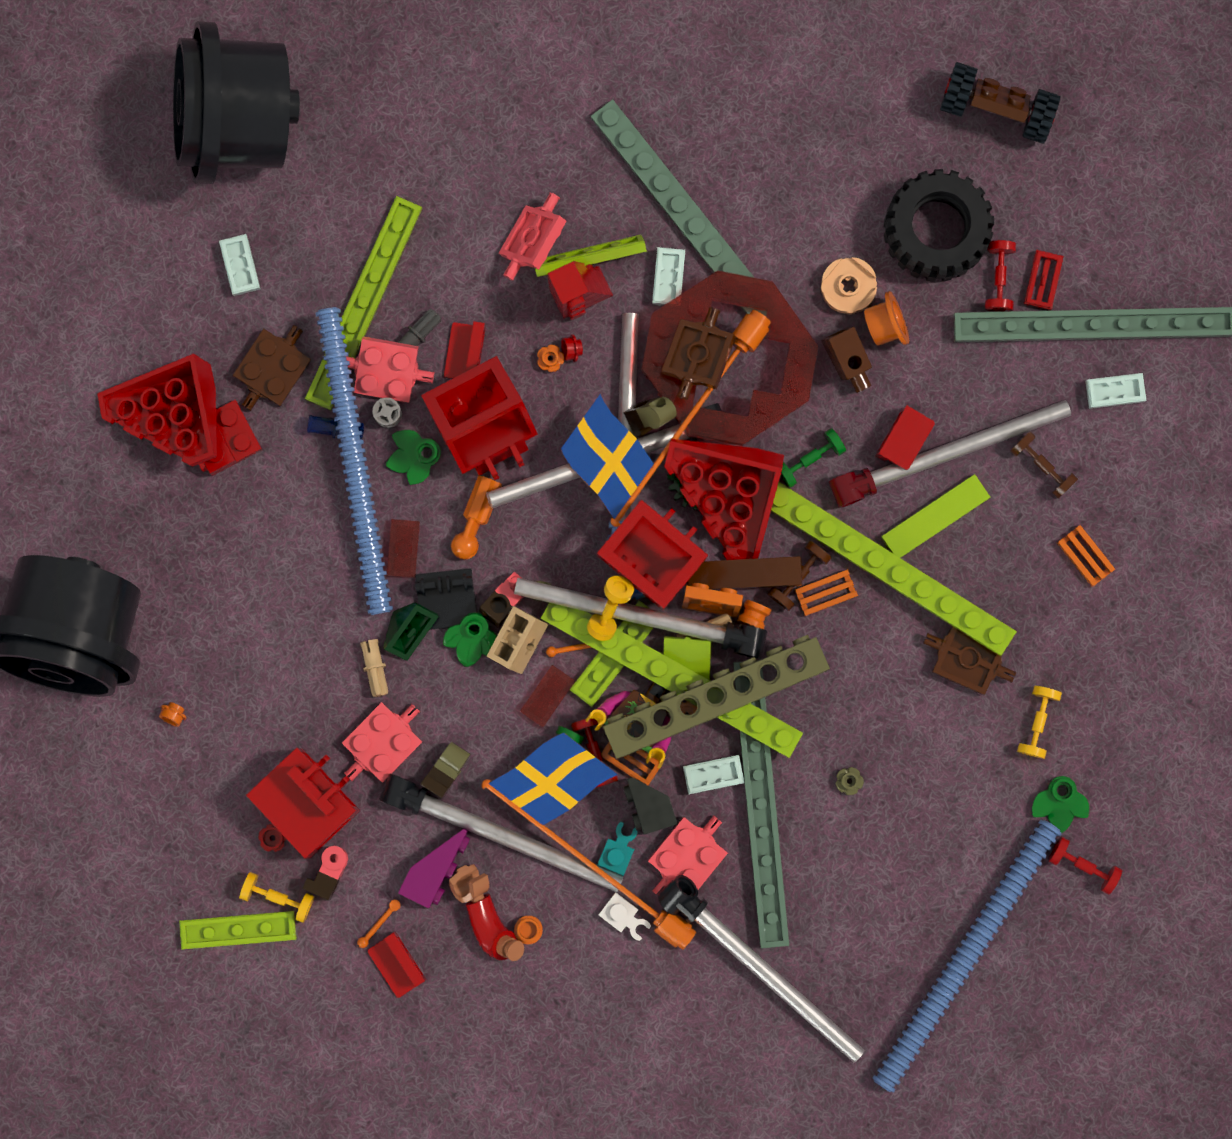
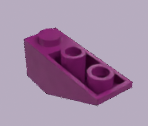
[398,829,471,909]

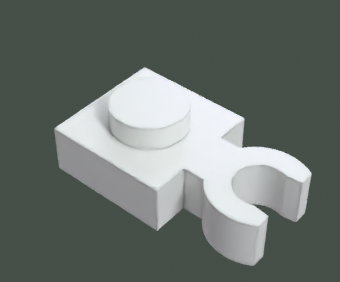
[599,892,651,941]

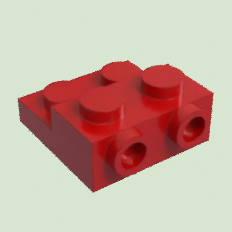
[198,399,262,476]

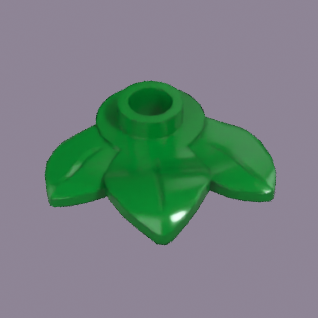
[386,430,441,485]
[443,613,497,667]
[1032,776,1089,833]

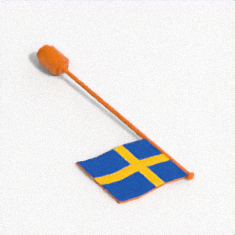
[561,310,771,527]
[482,733,696,950]

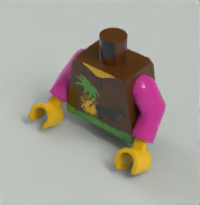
[586,682,671,768]

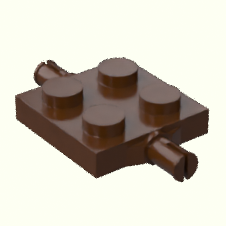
[662,307,735,400]
[233,325,311,411]
[923,626,1016,695]

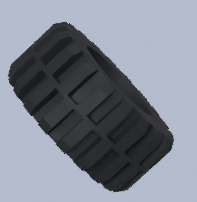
[883,169,994,282]

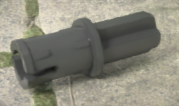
[398,309,441,346]

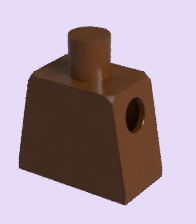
[821,327,872,393]

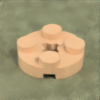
[821,257,877,315]

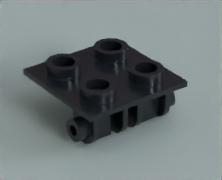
[415,568,476,630]

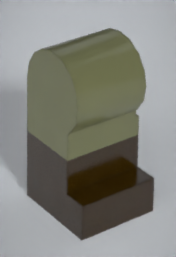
[623,397,677,437]
[421,742,471,799]

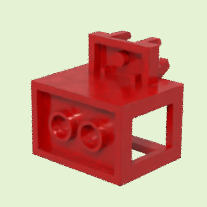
[421,356,538,481]
[597,500,708,611]
[246,747,360,859]

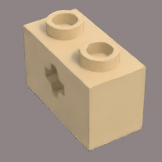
[486,606,548,674]

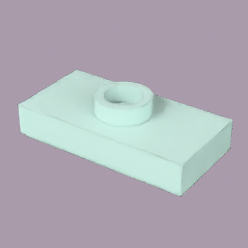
[219,234,261,296]
[652,247,685,307]
[1085,373,1147,409]
[683,755,745,795]

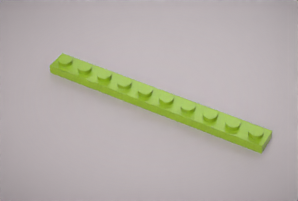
[771,482,1017,656]
[541,603,803,758]

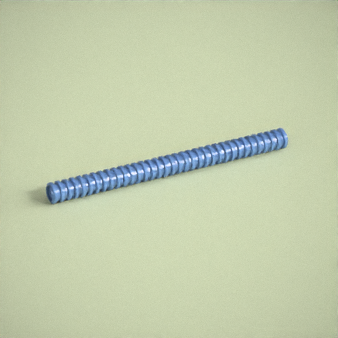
[315,307,393,615]
[872,820,1062,1093]

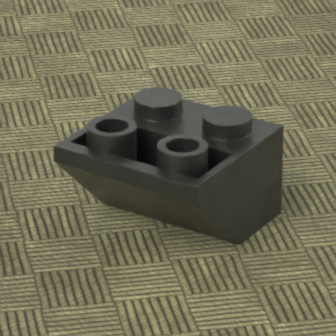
[623,777,677,835]

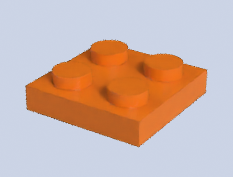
[682,583,743,618]

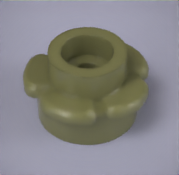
[836,767,864,795]

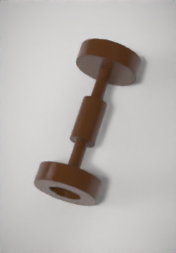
[1010,431,1078,498]
[767,541,832,611]

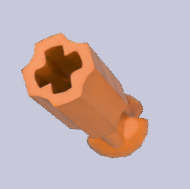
[451,475,502,560]

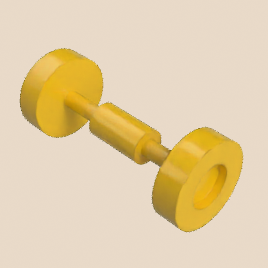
[587,576,634,641]
[1017,685,1062,759]
[239,872,314,923]

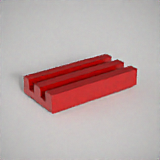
[1023,250,1064,311]

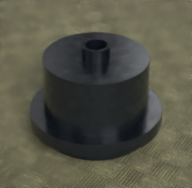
[173,21,300,184]
[0,555,141,697]

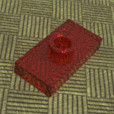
[387,519,420,578]
[520,665,575,728]

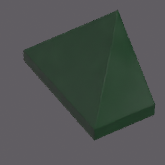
[383,602,439,661]

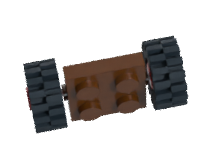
[940,62,1061,144]

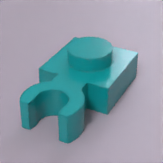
[597,822,638,876]

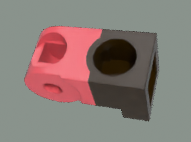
[479,572,524,628]
[302,846,348,900]

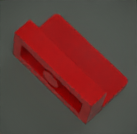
[444,321,486,379]
[875,405,935,470]
[368,931,427,998]

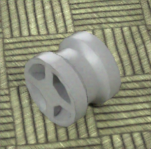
[372,397,402,428]

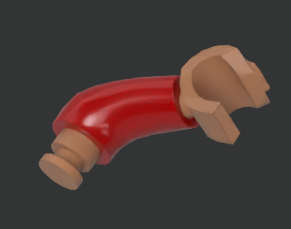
[449,864,524,961]

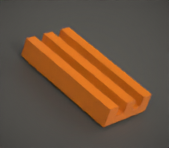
[1057,525,1115,587]
[795,569,858,616]
[601,742,660,785]

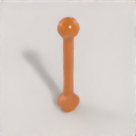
[546,643,592,657]
[357,900,401,948]

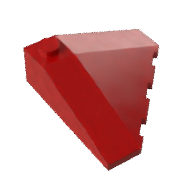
[97,354,217,467]
[664,439,784,560]

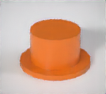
[864,291,910,346]

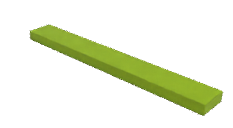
[305,196,423,411]

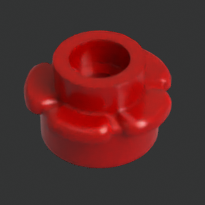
[561,334,583,362]
[258,824,286,852]

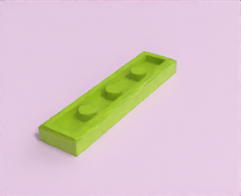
[535,235,647,277]
[881,474,991,558]
[570,601,654,707]
[179,911,297,950]

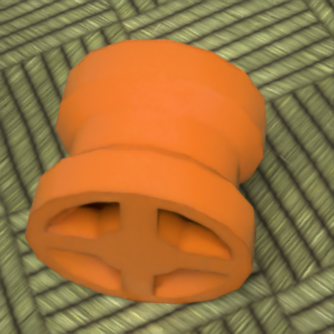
[737,599,771,629]

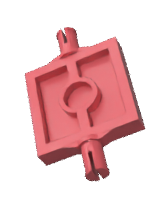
[499,192,567,281]
[346,336,435,403]
[342,702,422,783]
[647,815,728,895]

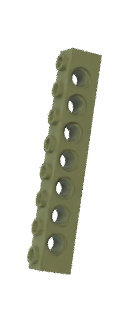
[603,635,830,759]

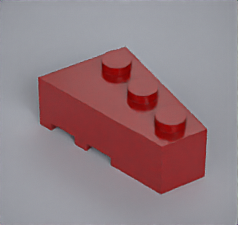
[547,261,613,320]

